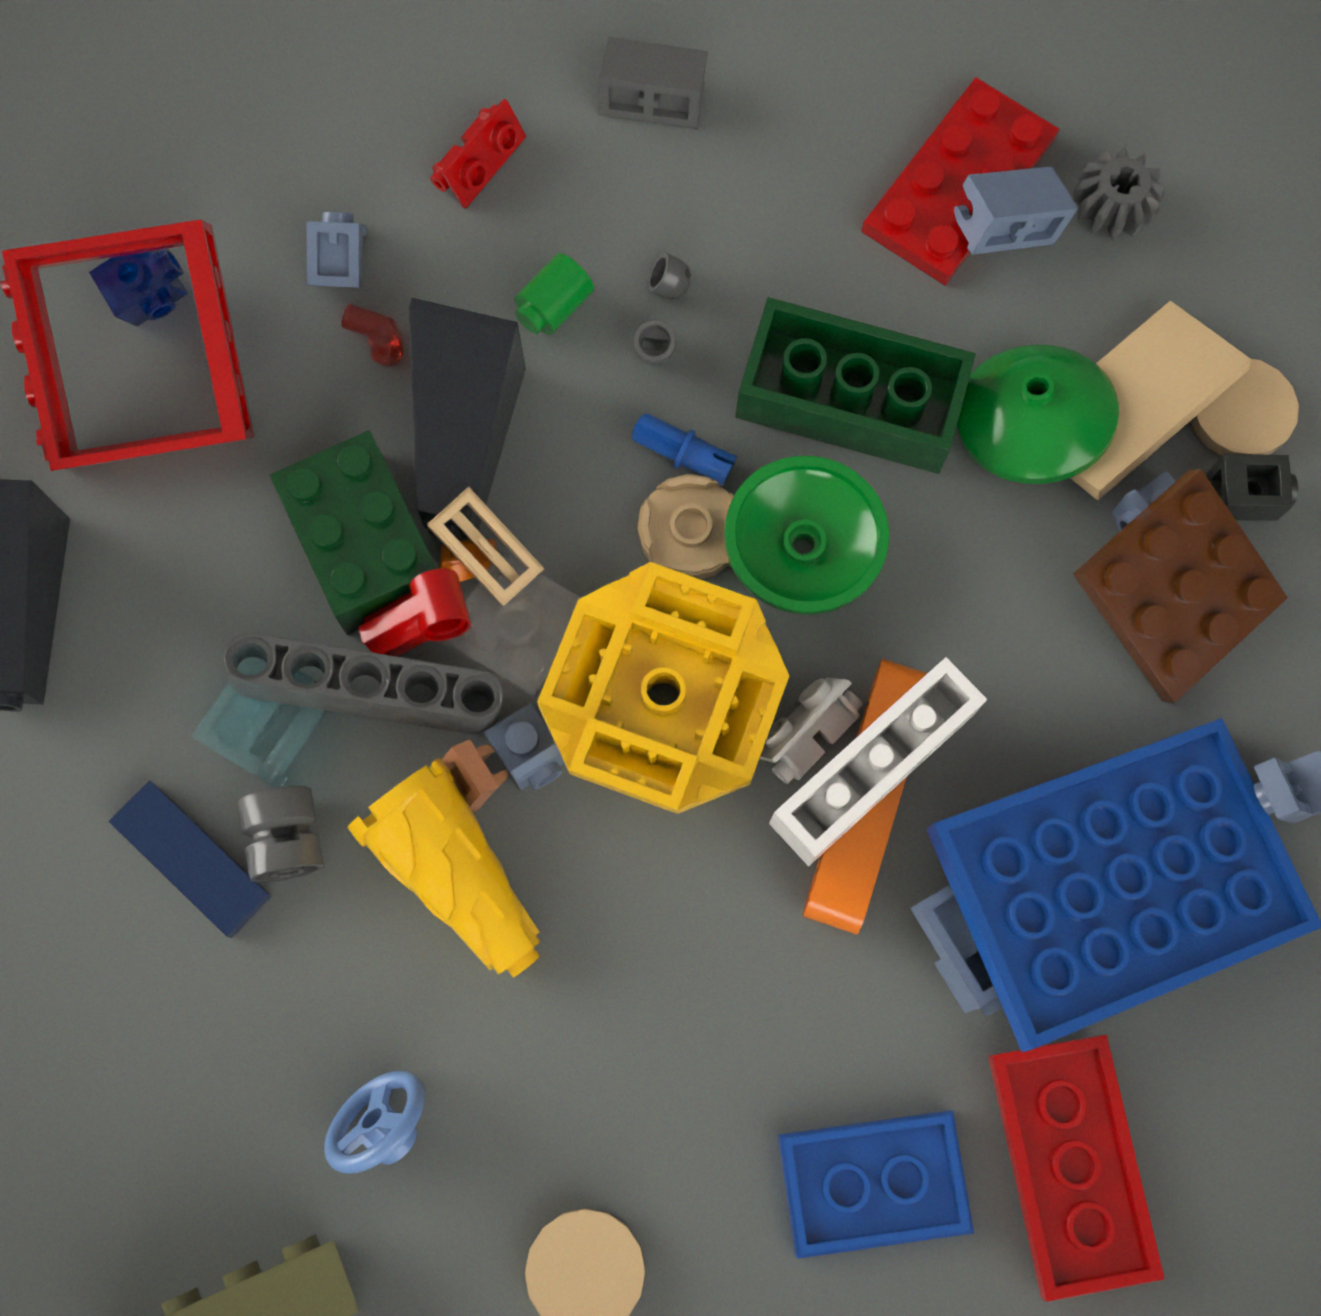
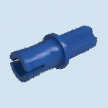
[631,414,738,487]

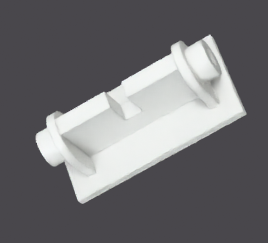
[760,677,863,784]

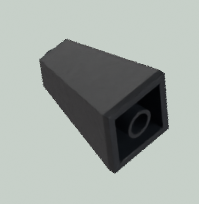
[409,298,526,540]
[0,479,70,712]

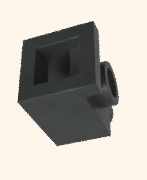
[1206,454,1298,521]

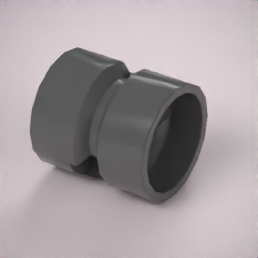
[237,786,324,883]

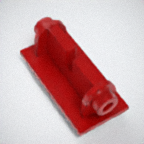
[430,99,527,209]

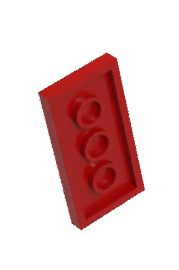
[861,77,1060,286]
[988,1034,1165,1302]

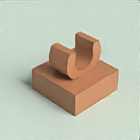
[442,739,509,812]

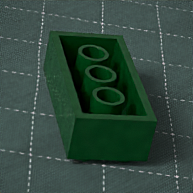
[735,297,976,474]

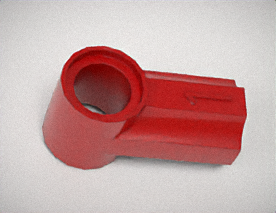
[359,568,471,657]

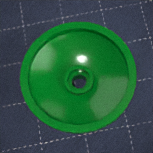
[957,344,1119,484]
[724,455,889,615]

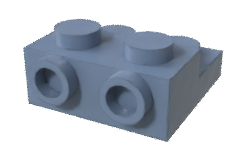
[910,885,1003,1016]

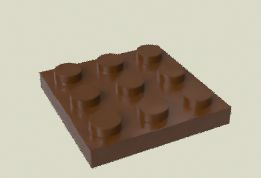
[1073,469,1288,703]

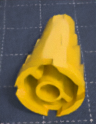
[347,758,541,978]

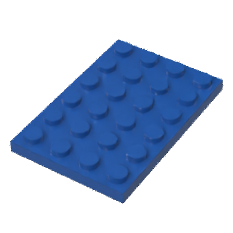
[926,718,1321,1052]

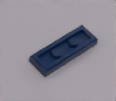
[108,780,272,938]

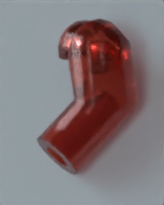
[341,304,405,367]

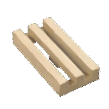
[427,487,544,607]

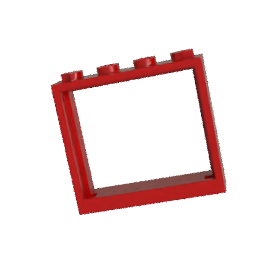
[0,219,255,471]

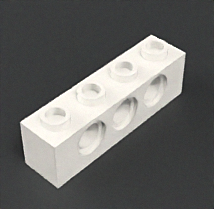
[769,657,987,867]

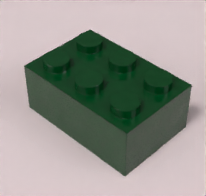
[269,430,437,635]

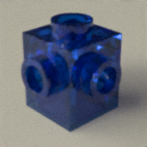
[89,249,188,326]

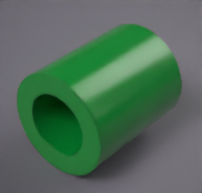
[514,253,595,335]

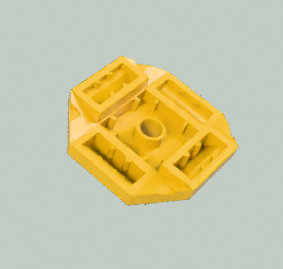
[537,562,789,814]

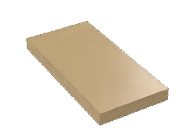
[1071,300,1252,501]

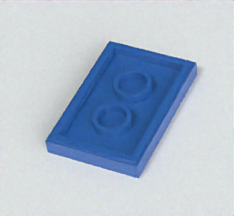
[777,1110,974,1259]

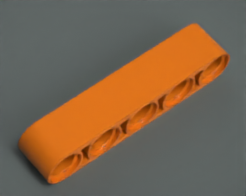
[802,658,928,935]

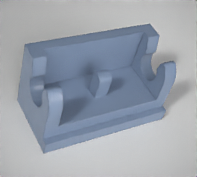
[954,166,1078,255]

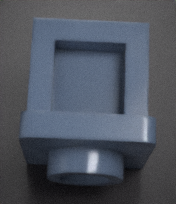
[1254,751,1321,823]

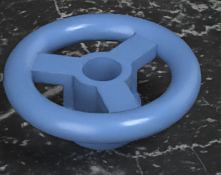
[324,1070,425,1174]

